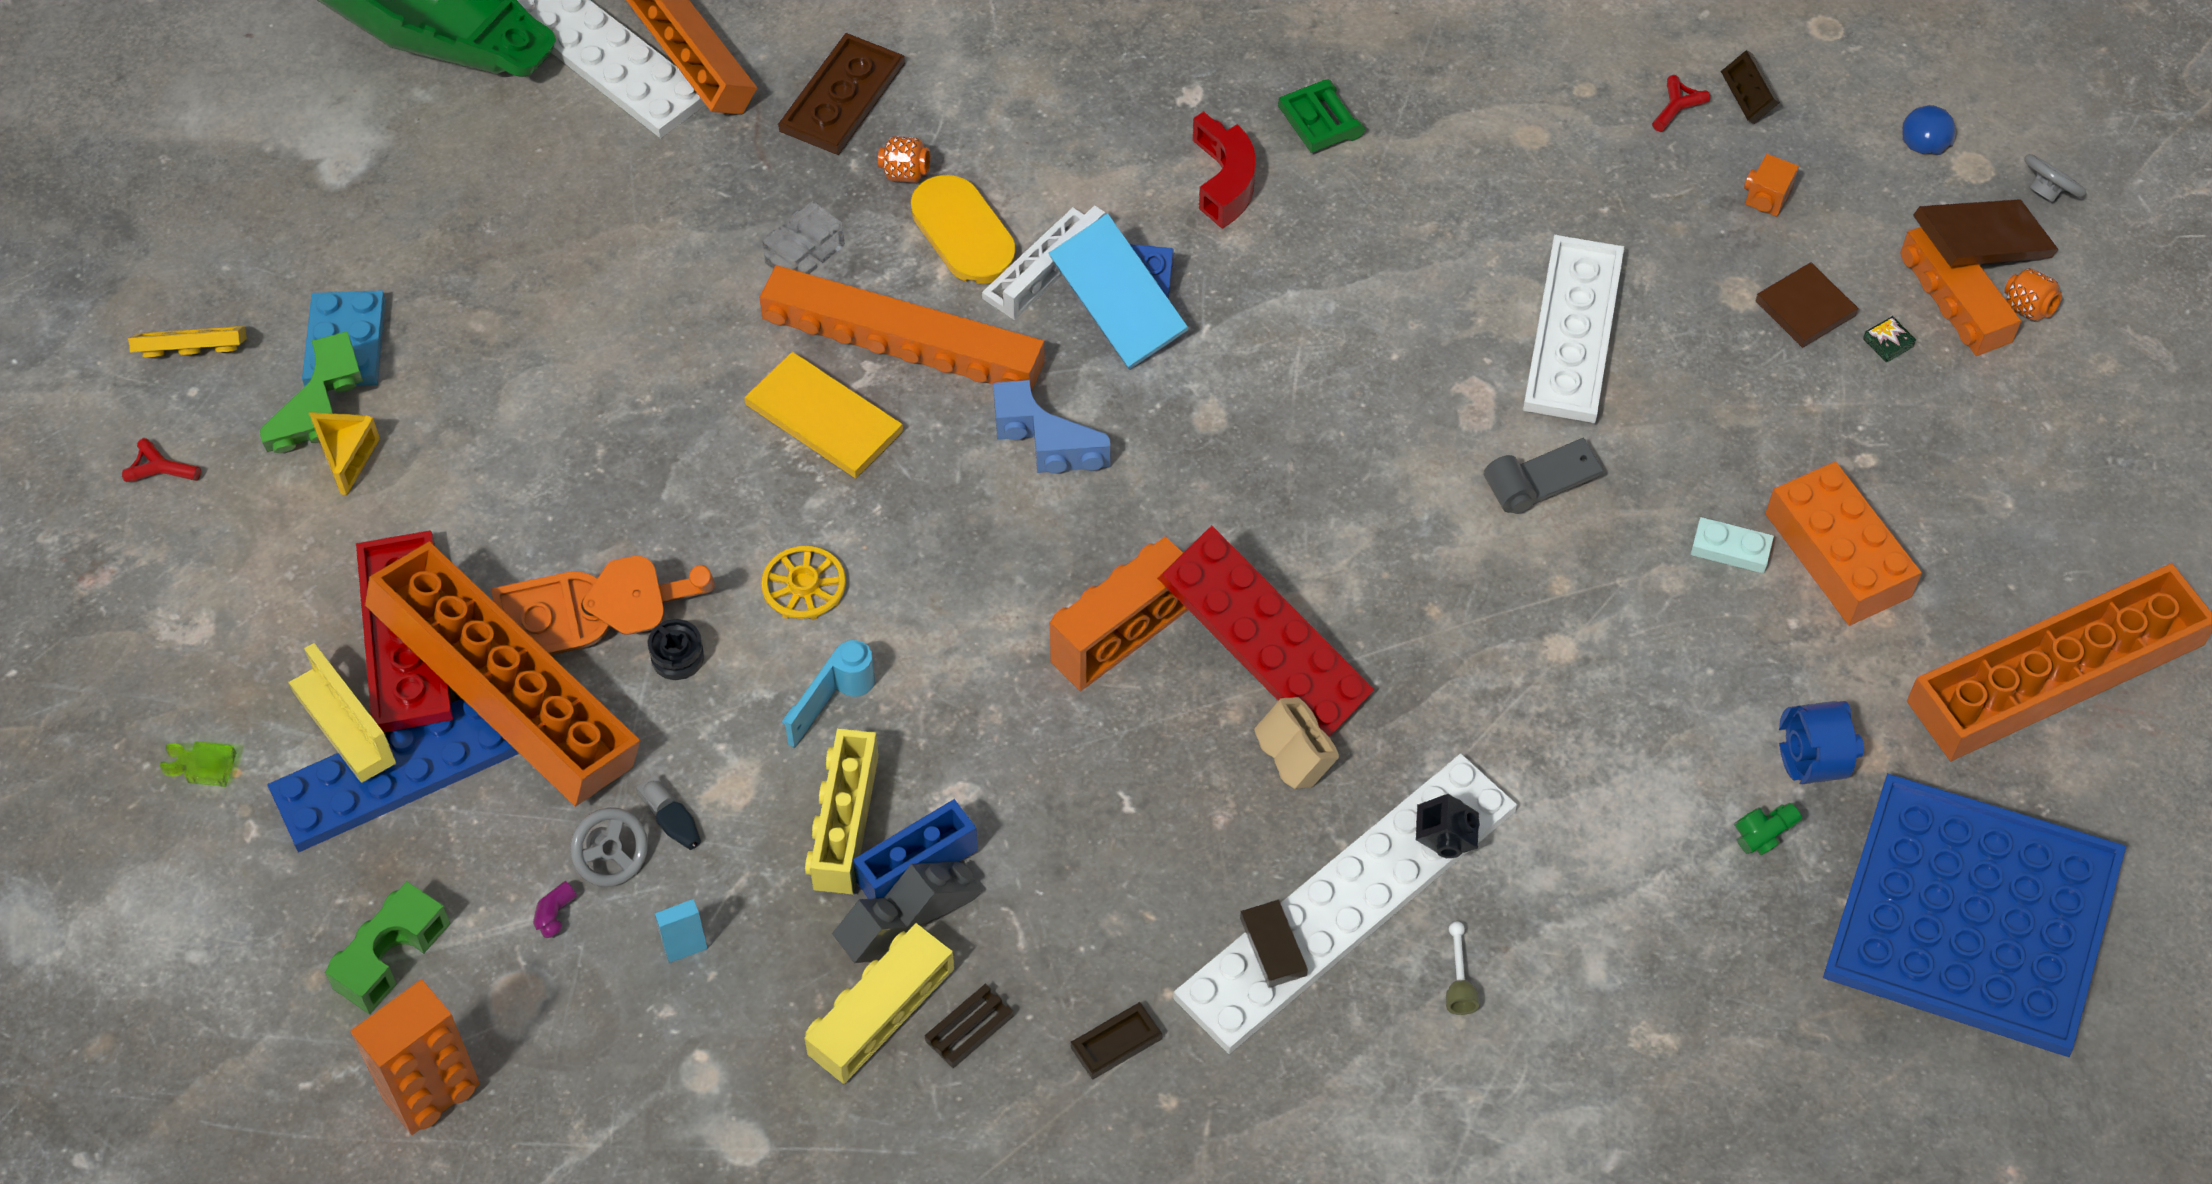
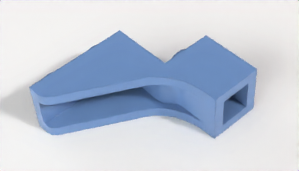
[993,380,1110,473]

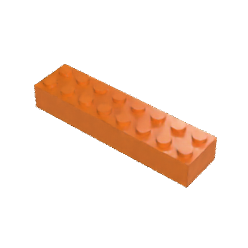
[365,541,641,807]
[1907,563,2212,762]

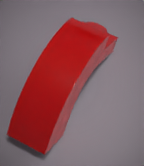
[1192,111,1256,229]

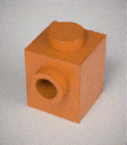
[1744,153,1799,217]

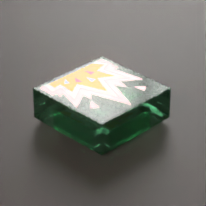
[1863,316,1916,363]

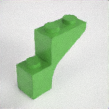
[260,331,363,453]

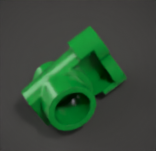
[1734,802,1802,855]

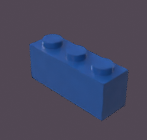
[853,799,978,899]

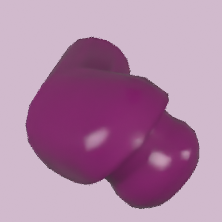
[533,881,577,938]

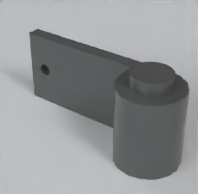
[1483,437,1604,514]

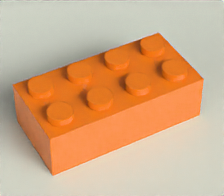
[1765,461,1922,626]
[1049,536,1188,692]
[350,979,480,1135]

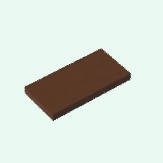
[778,33,905,156]
[1913,199,2058,266]

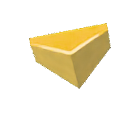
[309,412,380,496]

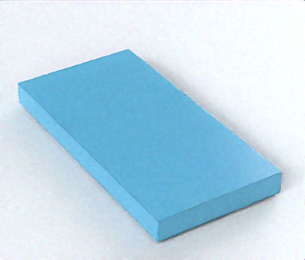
[1049,213,1188,370]

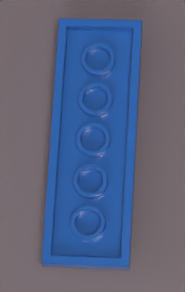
[267,699,519,853]

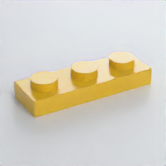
[128,325,247,358]

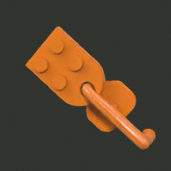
[491,556,715,655]

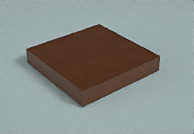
[1755,262,1859,348]

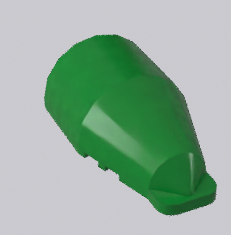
[317,0,556,77]

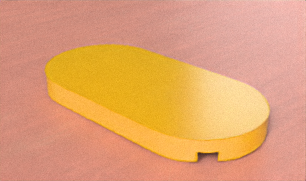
[911,175,1015,284]

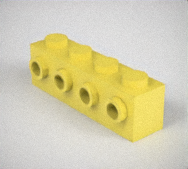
[805,728,879,895]
[804,923,954,1084]

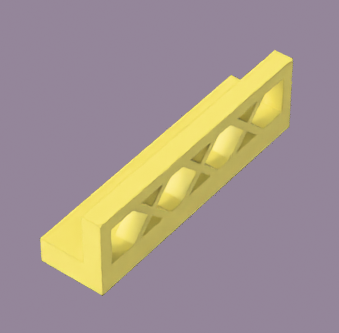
[288,643,396,783]

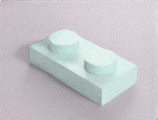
[1690,517,1774,574]

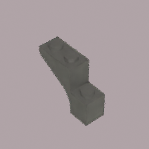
[832,861,982,963]

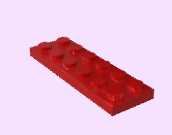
[1157,525,1374,737]
[356,530,453,733]

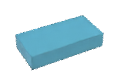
[654,899,707,963]

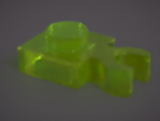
[159,741,237,787]

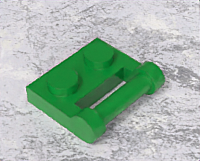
[1278,79,1365,153]

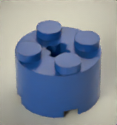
[1779,701,1864,784]

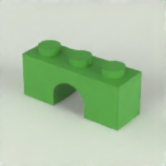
[325,881,450,1015]

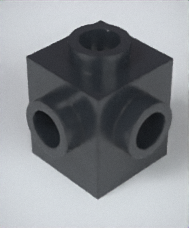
[1415,793,1480,859]

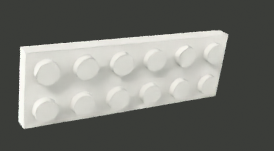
[1523,235,1624,423]

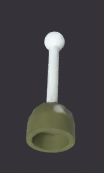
[1446,921,1479,1015]

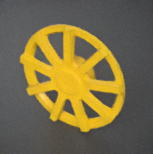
[761,546,846,620]

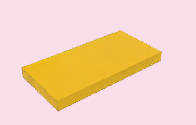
[744,352,903,479]

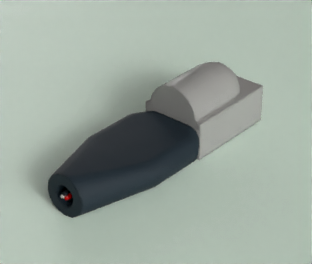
[636,775,701,850]

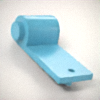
[782,640,875,748]

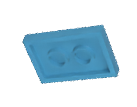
[302,290,386,386]

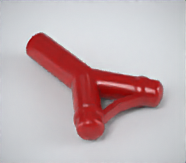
[1652,75,1711,132]
[122,438,201,482]

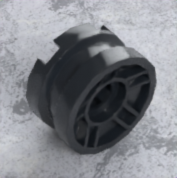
[648,619,704,680]

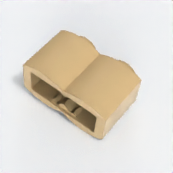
[1254,697,1339,789]

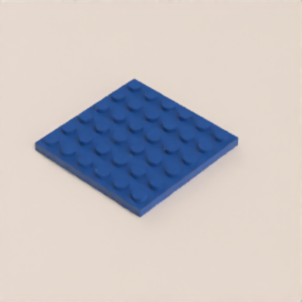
[1823,773,2126,1057]

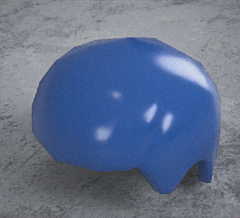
[1902,105,1956,155]

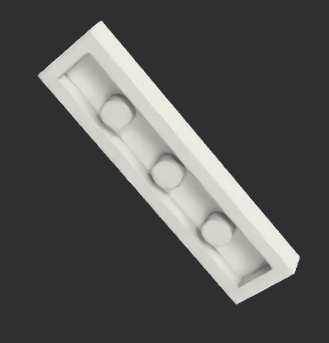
[982,205,1105,320]

